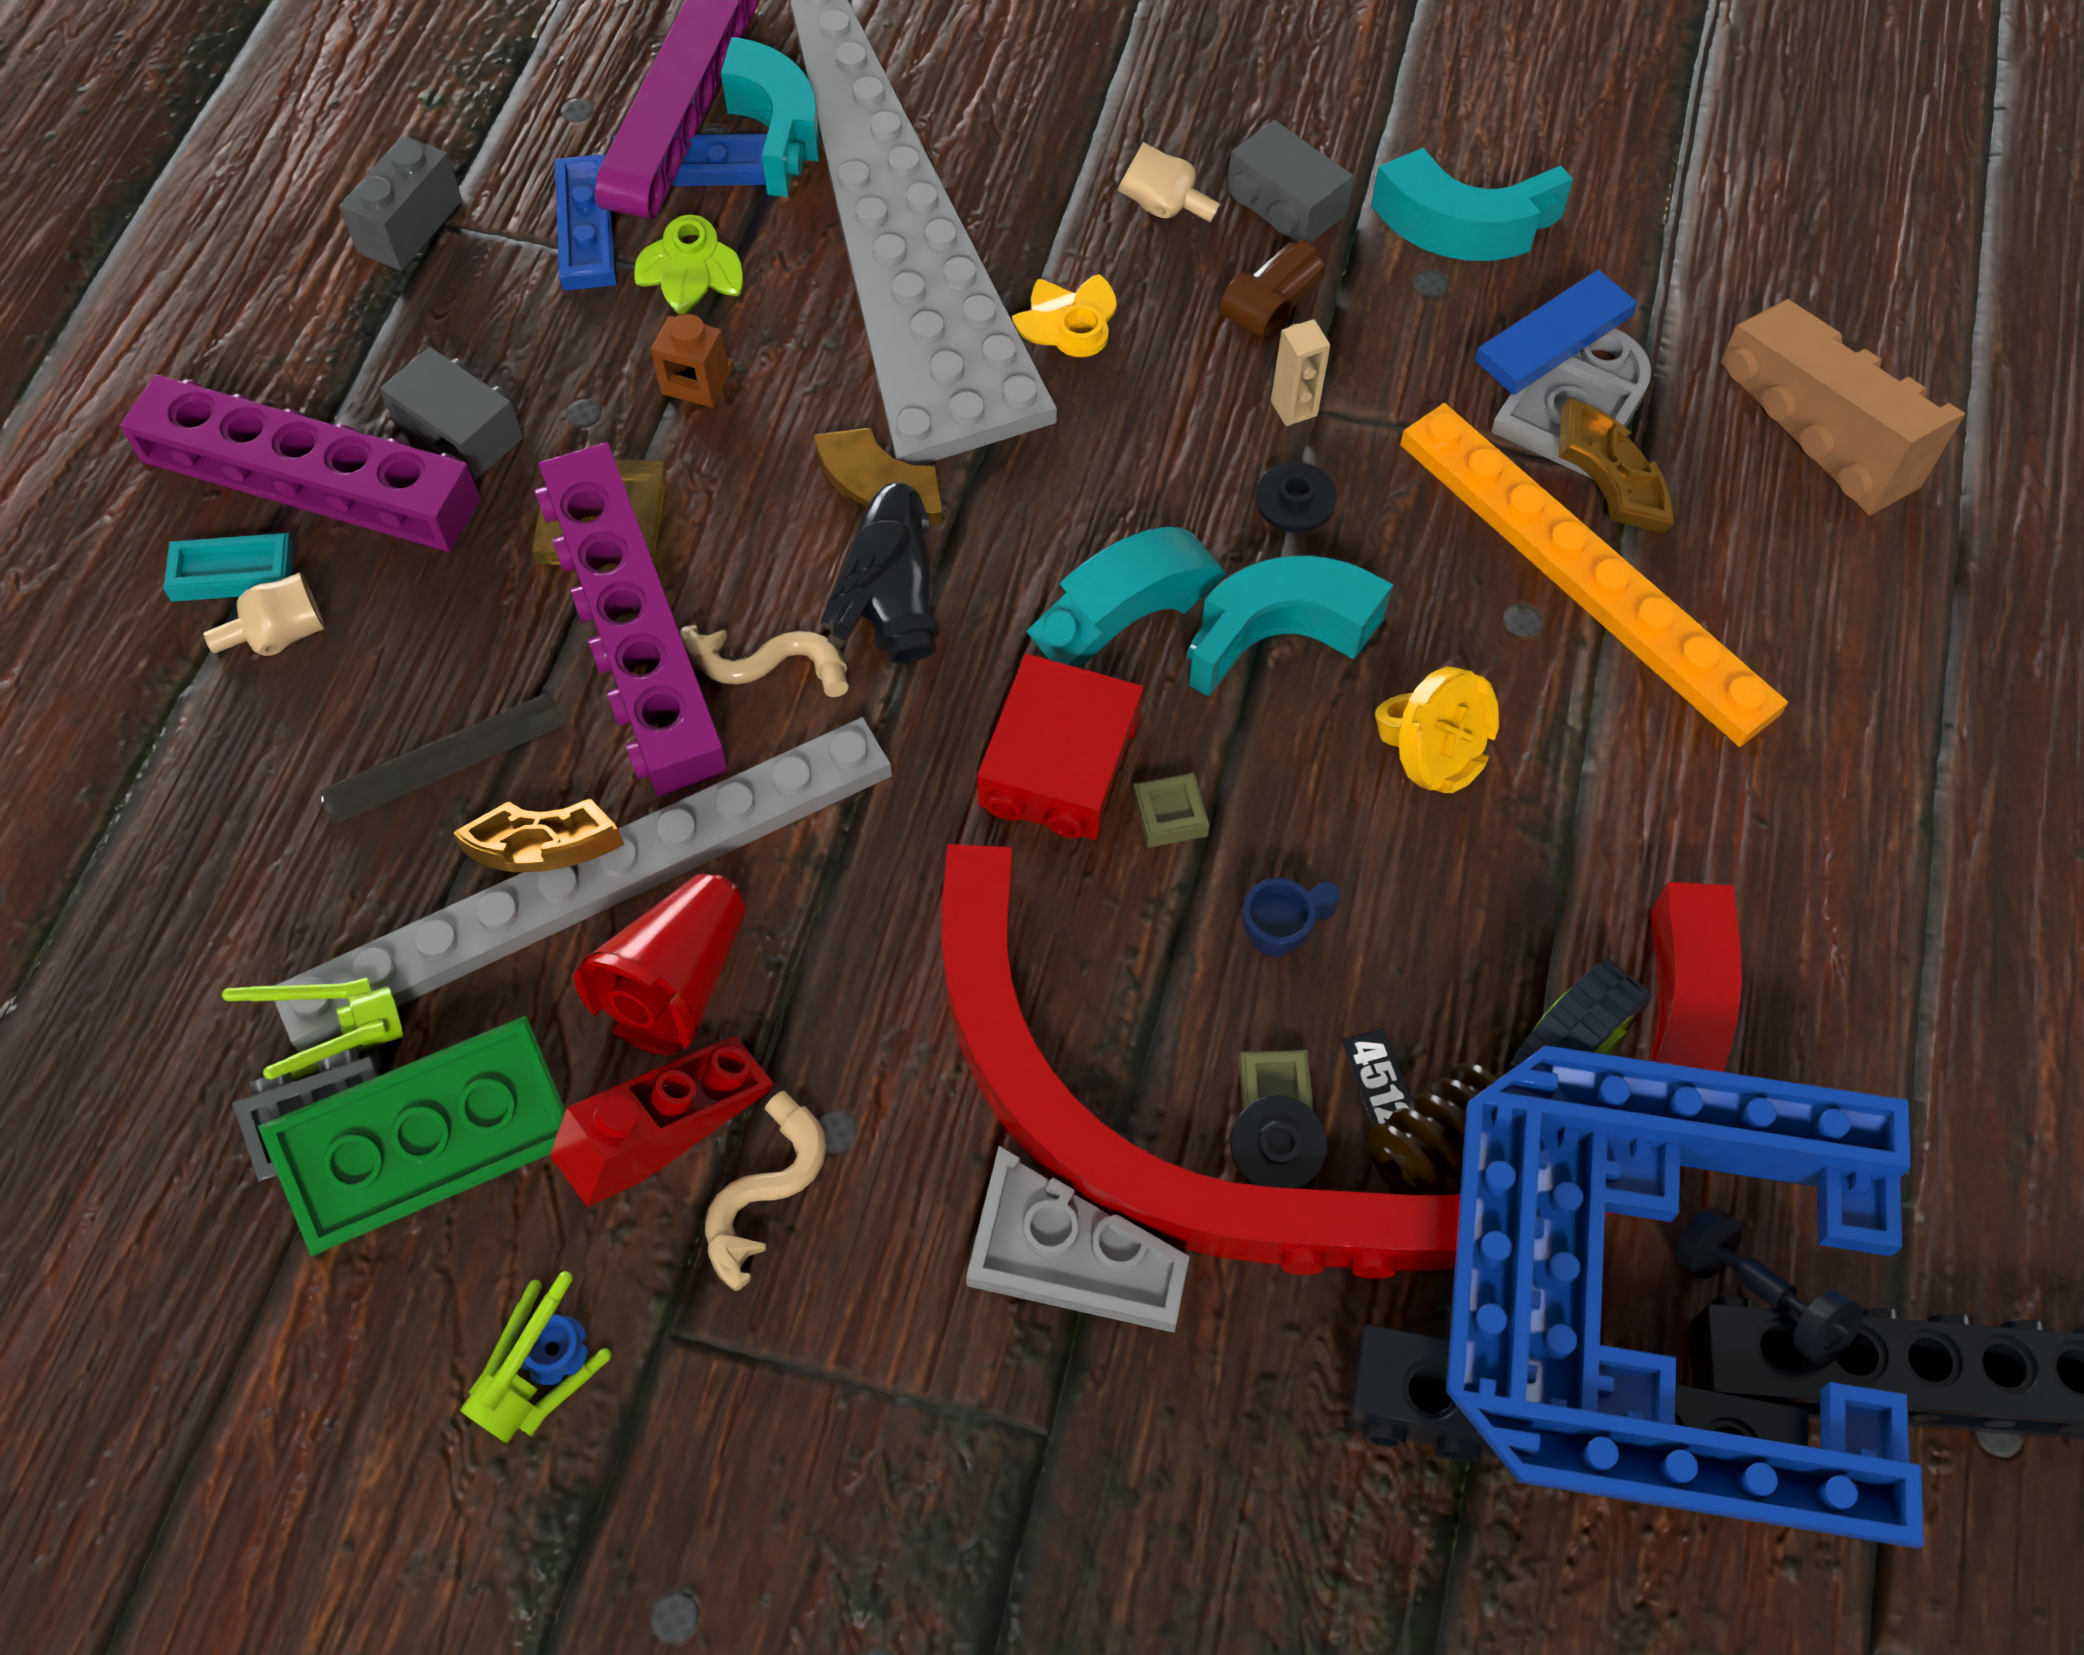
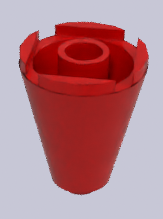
[574,874,746,1057]

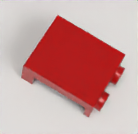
[977,653,1144,840]

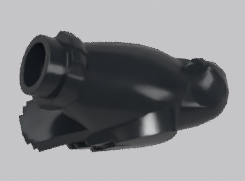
[820,482,940,664]

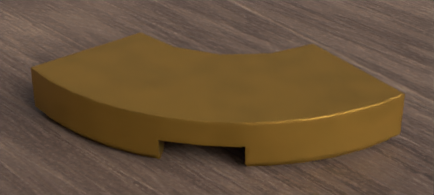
[1559,398,1674,534]
[814,428,943,525]
[453,799,625,872]

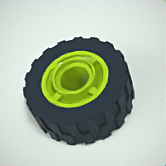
[1508,958,1652,1071]

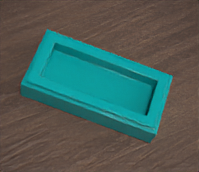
[164,533,295,602]

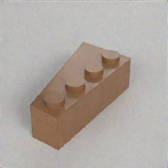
[1720,299,1966,516]

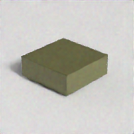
[1132,772,1210,848]
[1239,1050,1313,1110]

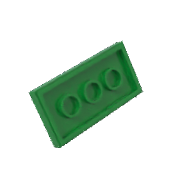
[258,1016,566,1256]

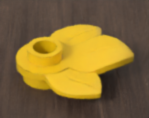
[1012,274,1116,357]

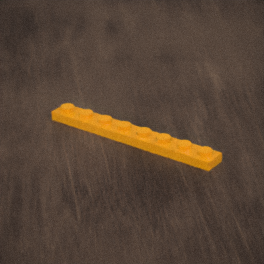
[1400,402,1788,748]

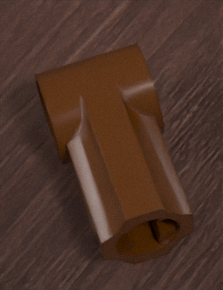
[1219,239,1326,343]

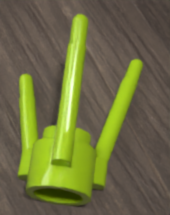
[222,977,403,1082]
[459,1271,612,1444]

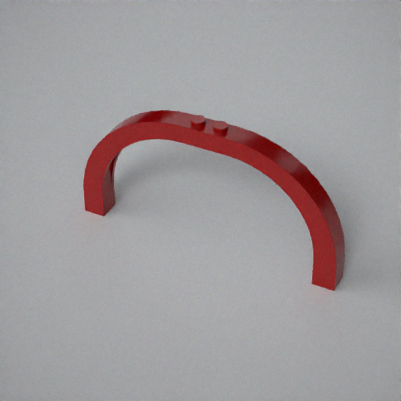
[941,844,1742,1279]

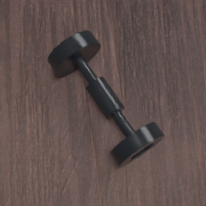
[1675,1207,1863,1366]

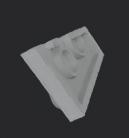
[966,1146,1190,1333]

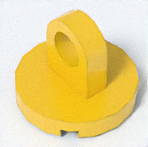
[1375,666,1499,793]

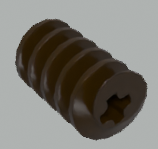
[1367,1062,1498,1195]

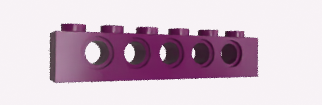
[119,374,481,552]
[534,441,728,797]

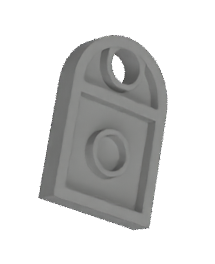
[1491,328,1651,480]

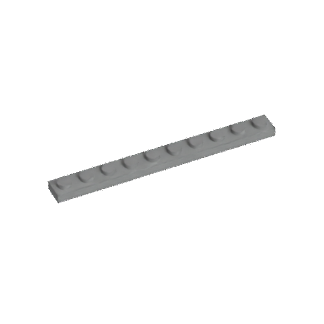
[275,717,892,1052]

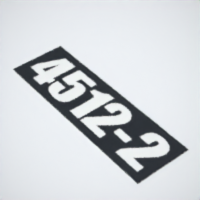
[1341,1029,1412,1126]

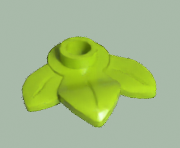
[634,215,743,316]

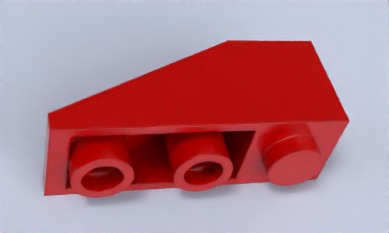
[550,1035,774,1208]

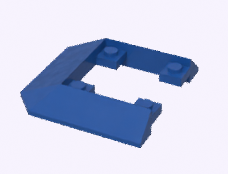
[1446,1045,1924,1549]

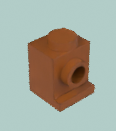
[651,314,734,408]

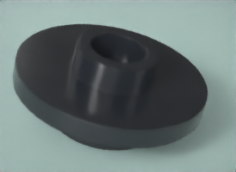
[1255,462,1337,533]
[1230,1095,1327,1189]

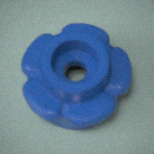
[520,1314,588,1385]

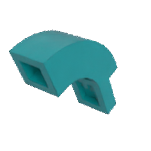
[721,37,820,197]
[1026,527,1227,668]

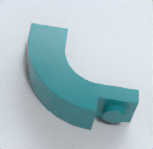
[1371,148,1573,261]
[1187,556,1393,697]

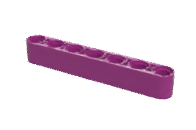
[595,0,758,220]

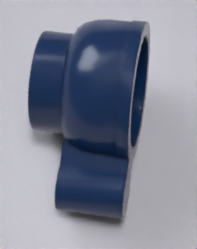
[1242,878,1340,957]

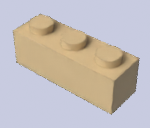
[1271,319,1330,426]

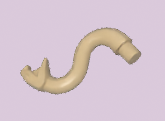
[680,625,848,697]
[705,1091,827,1291]

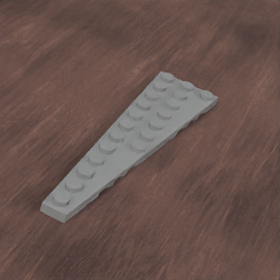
[789,0,1057,465]

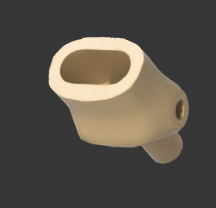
[1117,142,1220,223]
[203,572,325,656]

